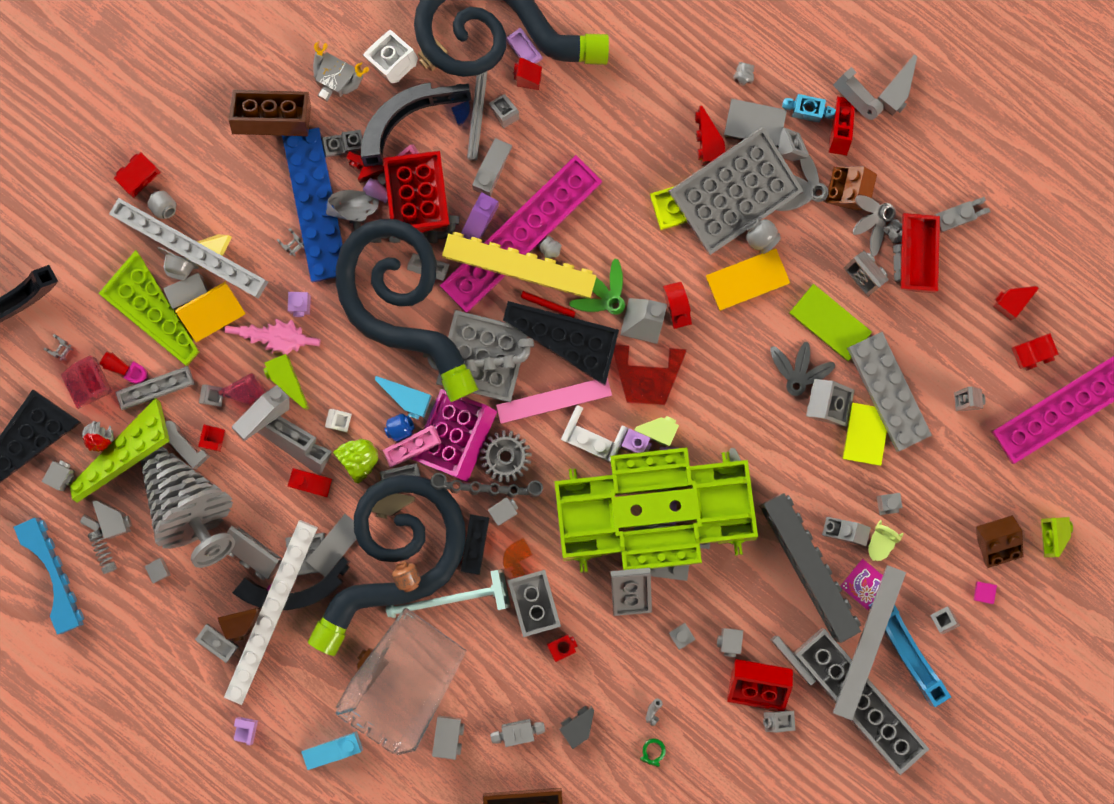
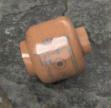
[392,561,421,592]

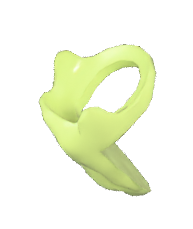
[868,520,904,561]

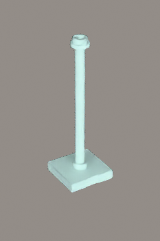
[386,569,511,618]

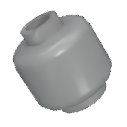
[148,191,176,219]

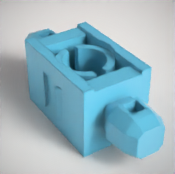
[782,94,836,123]

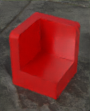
[198,424,225,452]

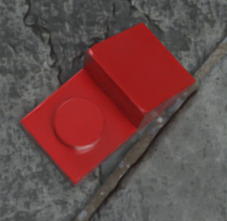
[346,151,385,183]

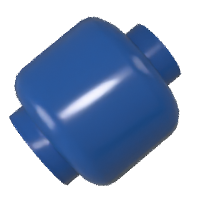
[384,414,415,442]

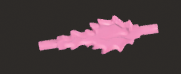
[225,319,321,355]

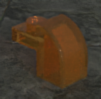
[503,538,533,578]

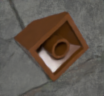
[218,608,262,642]

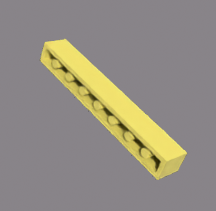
[442,232,596,299]

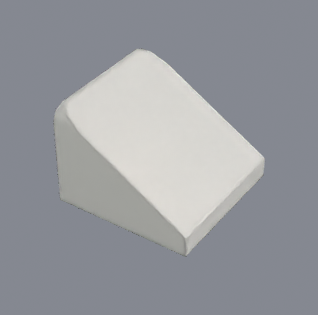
[325,409,352,432]

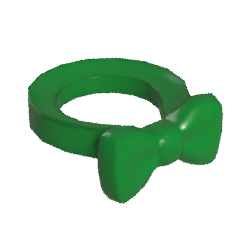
[640,739,666,767]

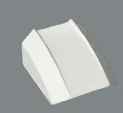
[363,30,418,83]

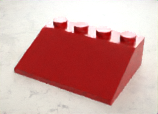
[383,151,450,238]

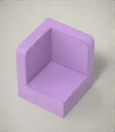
[234,717,258,746]

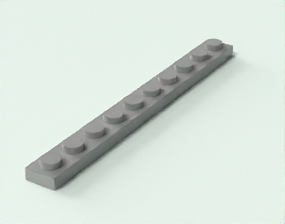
[109,198,268,299]

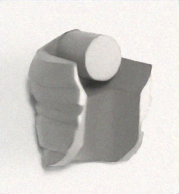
[733,62,754,86]
[883,219,902,243]
[538,235,562,259]

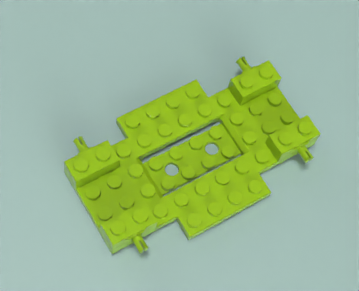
[554,447,758,573]

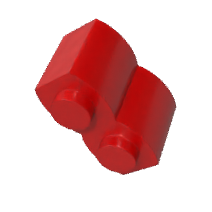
[1012,333,1059,371]

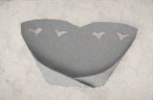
[326,190,379,221]

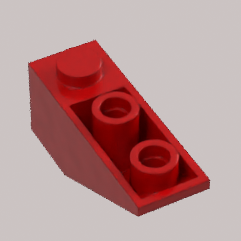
[695,106,726,166]

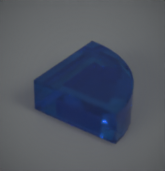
[451,101,470,126]

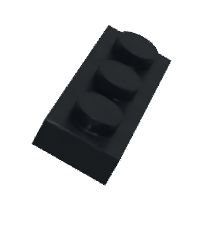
[461,514,490,575]

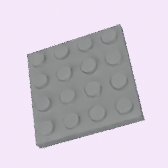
[436,310,528,402]

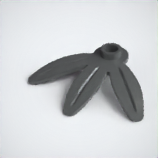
[770,342,835,396]

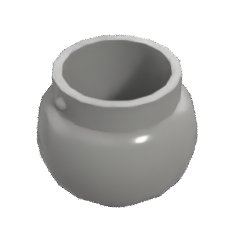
[746,219,781,254]

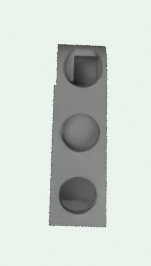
[833,67,884,120]
[165,421,210,469]

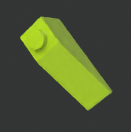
[263,354,309,410]

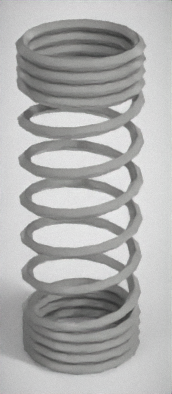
[87,529,117,574]

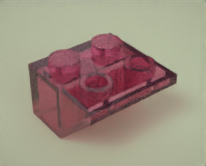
[61,355,112,409]

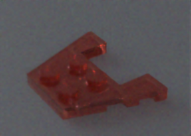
[613,345,686,406]

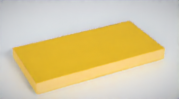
[705,248,790,311]

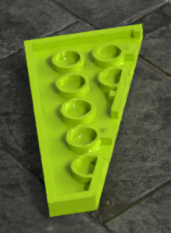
[99,250,200,366]
[70,398,170,503]

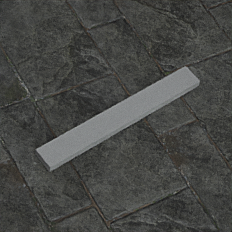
[833,565,906,720]

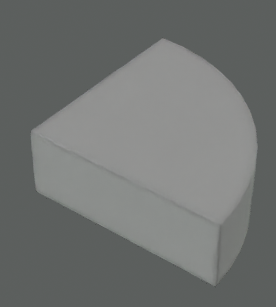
[80,514,100,531]

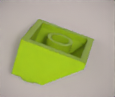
[1041,517,1073,557]

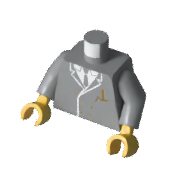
[313,41,369,102]

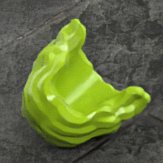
[333,439,378,484]

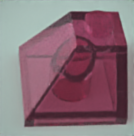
[218,373,266,406]

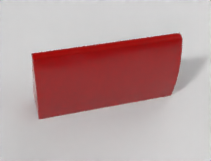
[901,213,940,293]

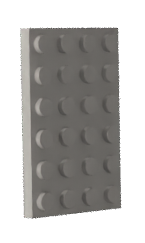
[668,127,803,255]

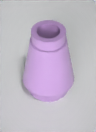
[363,178,388,203]

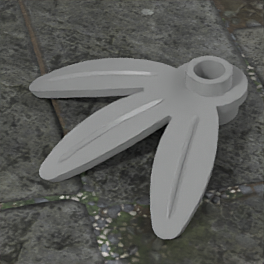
[777,155,828,211]
[853,195,896,257]

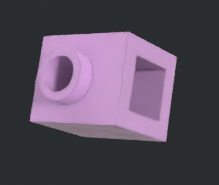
[288,292,311,317]
[621,429,652,453]

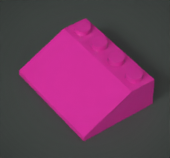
[411,389,497,482]

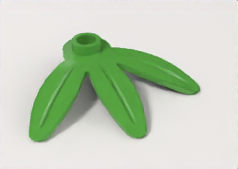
[569,259,625,315]

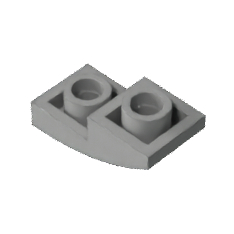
[322,130,362,157]

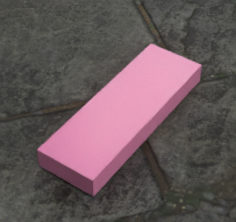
[382,425,442,468]

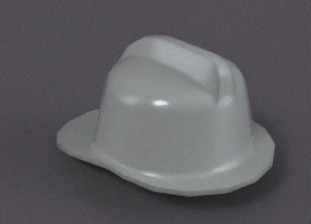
[157,247,199,281]

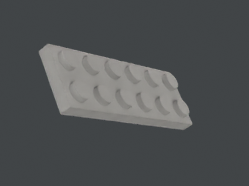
[847,332,932,452]

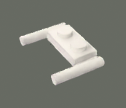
[561,405,629,462]

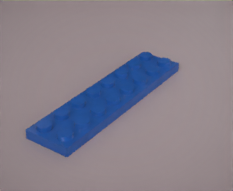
[282,128,343,283]

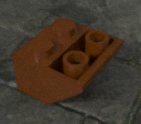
[976,515,1024,568]

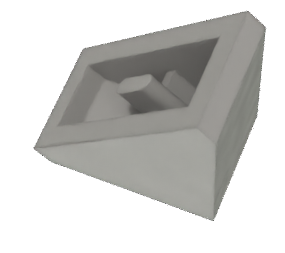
[489,94,519,128]
[778,128,809,161]

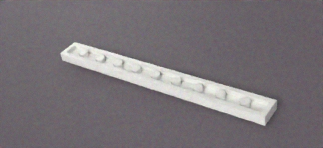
[224,520,318,705]

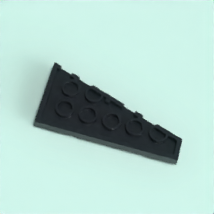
[503,301,619,386]
[0,390,81,483]

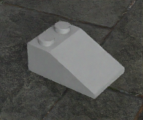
[844,251,889,297]
[507,570,561,637]

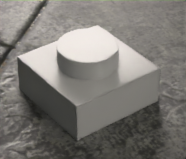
[669,623,696,650]

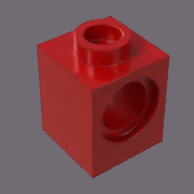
[547,634,578,662]

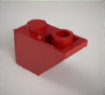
[513,58,542,90]

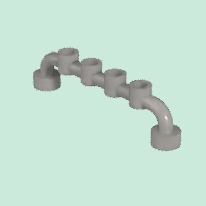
[423,338,534,372]

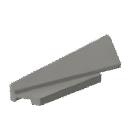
[258,416,332,475]

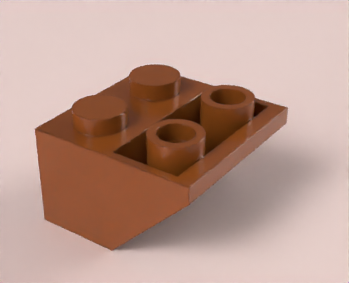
[825,167,877,210]

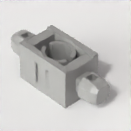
[490,719,545,747]

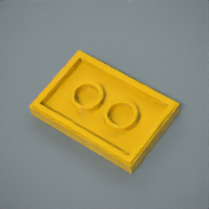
[175,281,246,342]

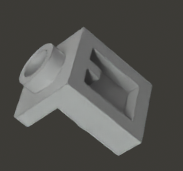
[763,710,795,733]

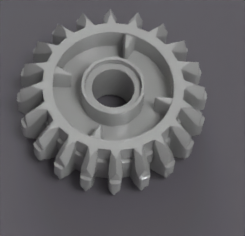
[480,430,532,483]

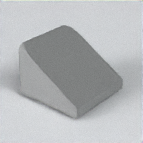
[199,385,225,407]
[145,558,171,584]

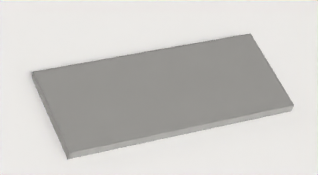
[306,514,356,577]

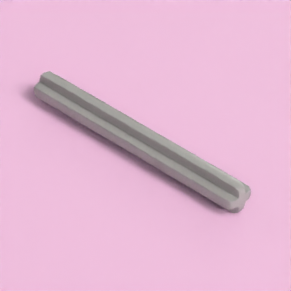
[467,71,487,161]

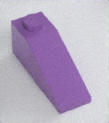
[461,192,499,240]

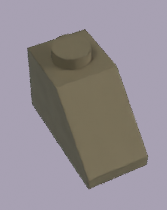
[372,493,416,519]

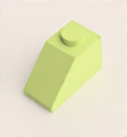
[634,416,679,447]

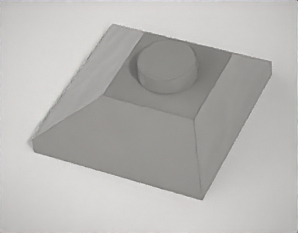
[620,298,667,344]

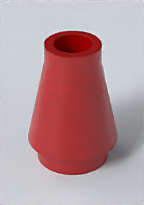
[99,352,130,376]

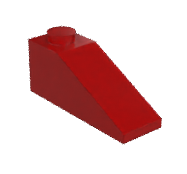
[829,96,855,156]

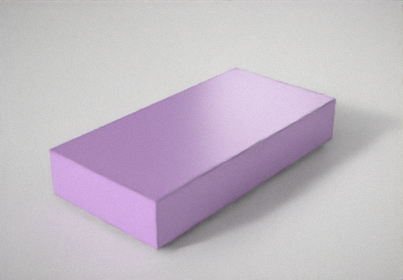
[506,27,543,64]

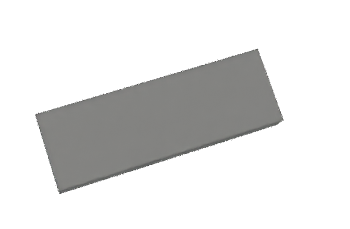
[770,636,816,685]

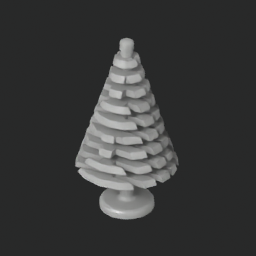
[140,447,235,568]

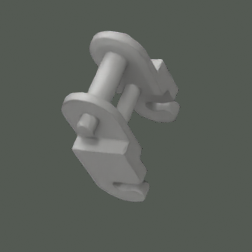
[277,228,304,256]
[43,334,73,361]

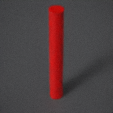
[521,291,576,318]

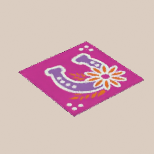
[840,558,883,610]

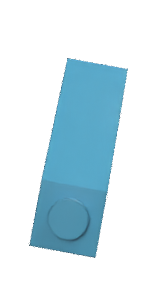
[375,376,432,420]
[301,731,363,770]

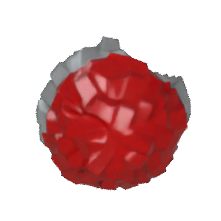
[82,421,114,452]

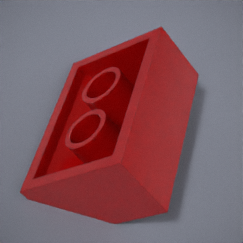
[727,659,793,711]

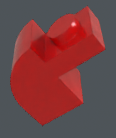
[663,282,692,329]

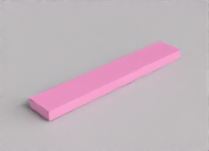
[496,378,612,424]

